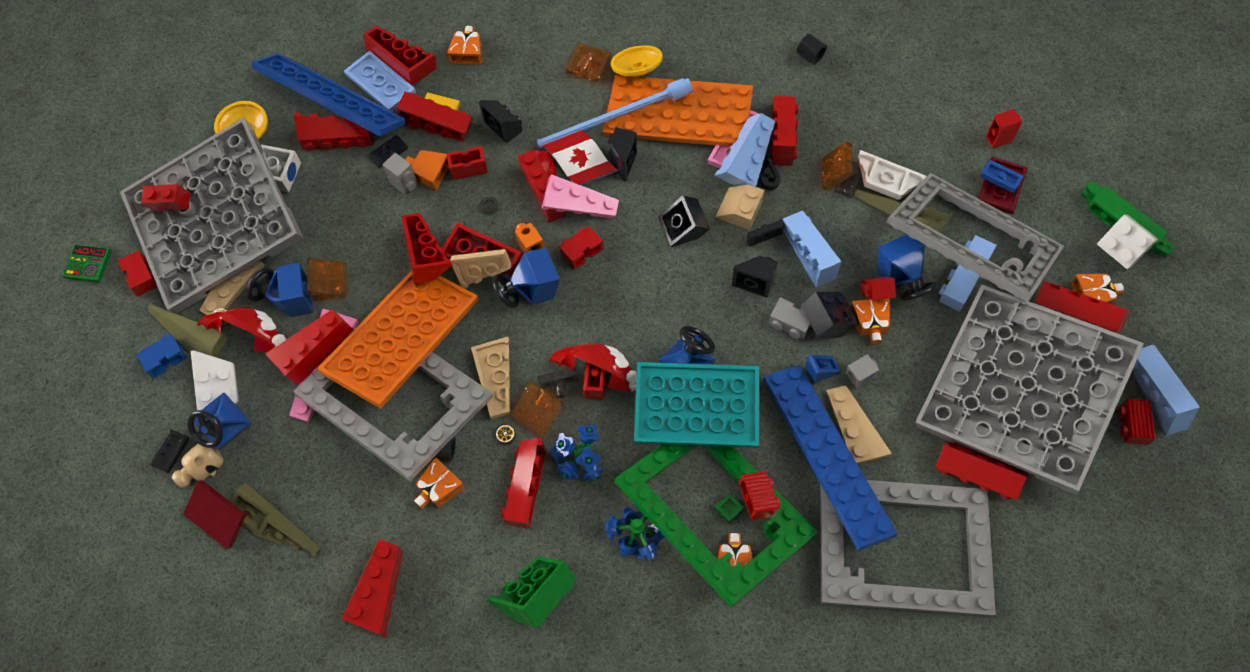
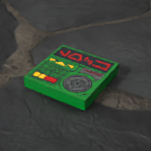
[62,244,112,283]

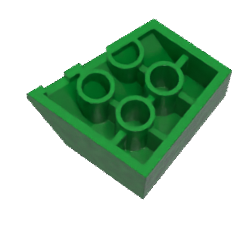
[487,556,577,628]

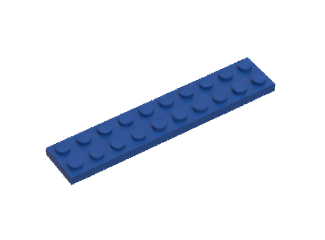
[252,53,405,136]
[763,365,898,551]

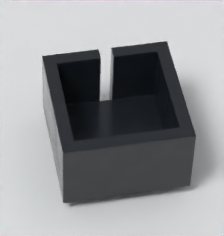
[801,292,858,338]

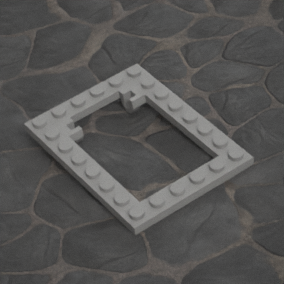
[886,173,1064,303]
[293,352,493,481]
[820,480,996,616]

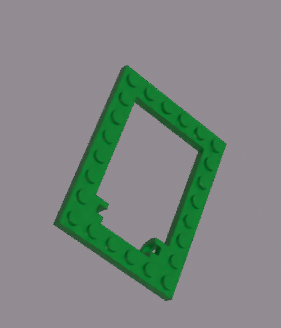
[614,444,818,608]

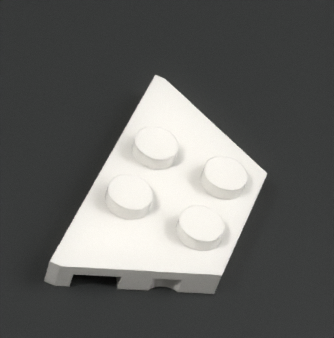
[858,150,927,200]
[191,350,239,410]

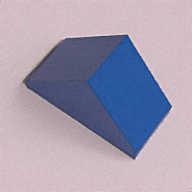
[805,355,841,384]

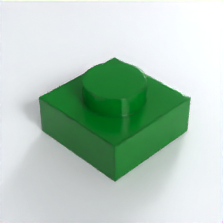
[714,493,744,524]

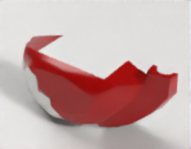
[197,308,286,353]
[549,343,637,392]

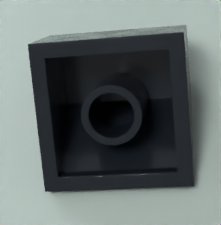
[479,100,523,143]
[608,127,637,181]
[658,195,710,247]
[732,256,778,298]

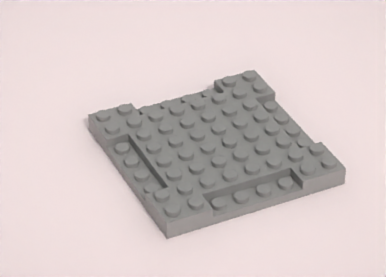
[120,117,304,314]
[915,285,1144,495]

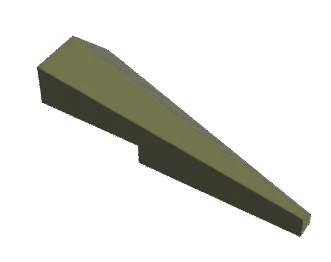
[854,188,953,234]
[148,304,228,358]
[231,483,321,557]

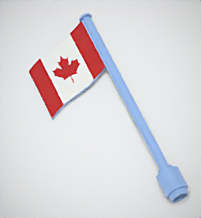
[537,78,693,185]

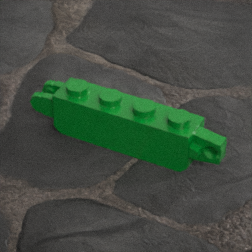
[1082,181,1175,258]

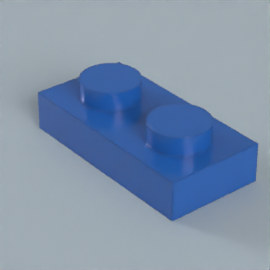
[980,160,1024,193]

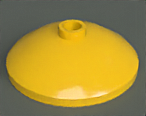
[611,45,663,77]
[214,101,268,139]

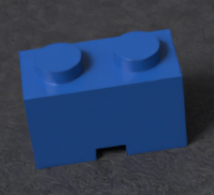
[136,334,188,379]

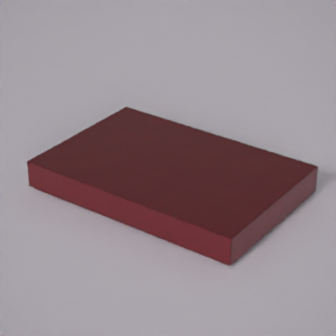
[978,157,1028,214]
[183,480,247,549]

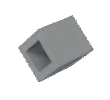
[845,354,879,388]

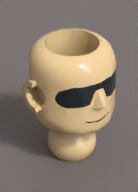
[172,444,223,488]

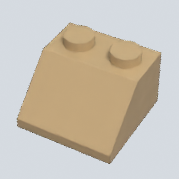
[715,184,765,230]

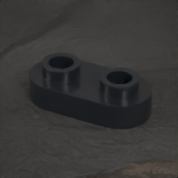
[759,156,780,190]

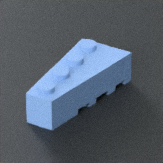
[714,113,775,187]
[782,211,841,287]
[1132,345,1200,436]

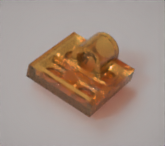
[566,42,611,82]
[822,141,852,190]
[307,257,347,301]
[510,382,564,437]

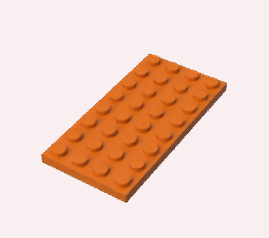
[603,75,753,147]
[317,271,478,409]

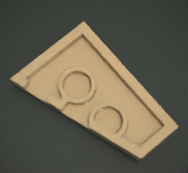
[450,249,511,289]

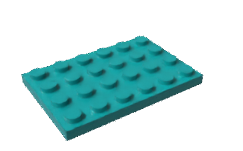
[634,362,759,448]

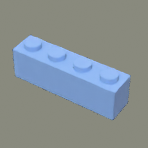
[939,235,997,312]

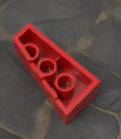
[342,539,403,638]

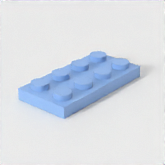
[344,51,416,112]

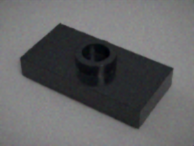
[368,135,408,169]
[747,219,785,247]
[150,429,190,474]

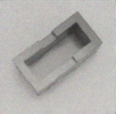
[382,153,418,195]
[769,297,811,340]

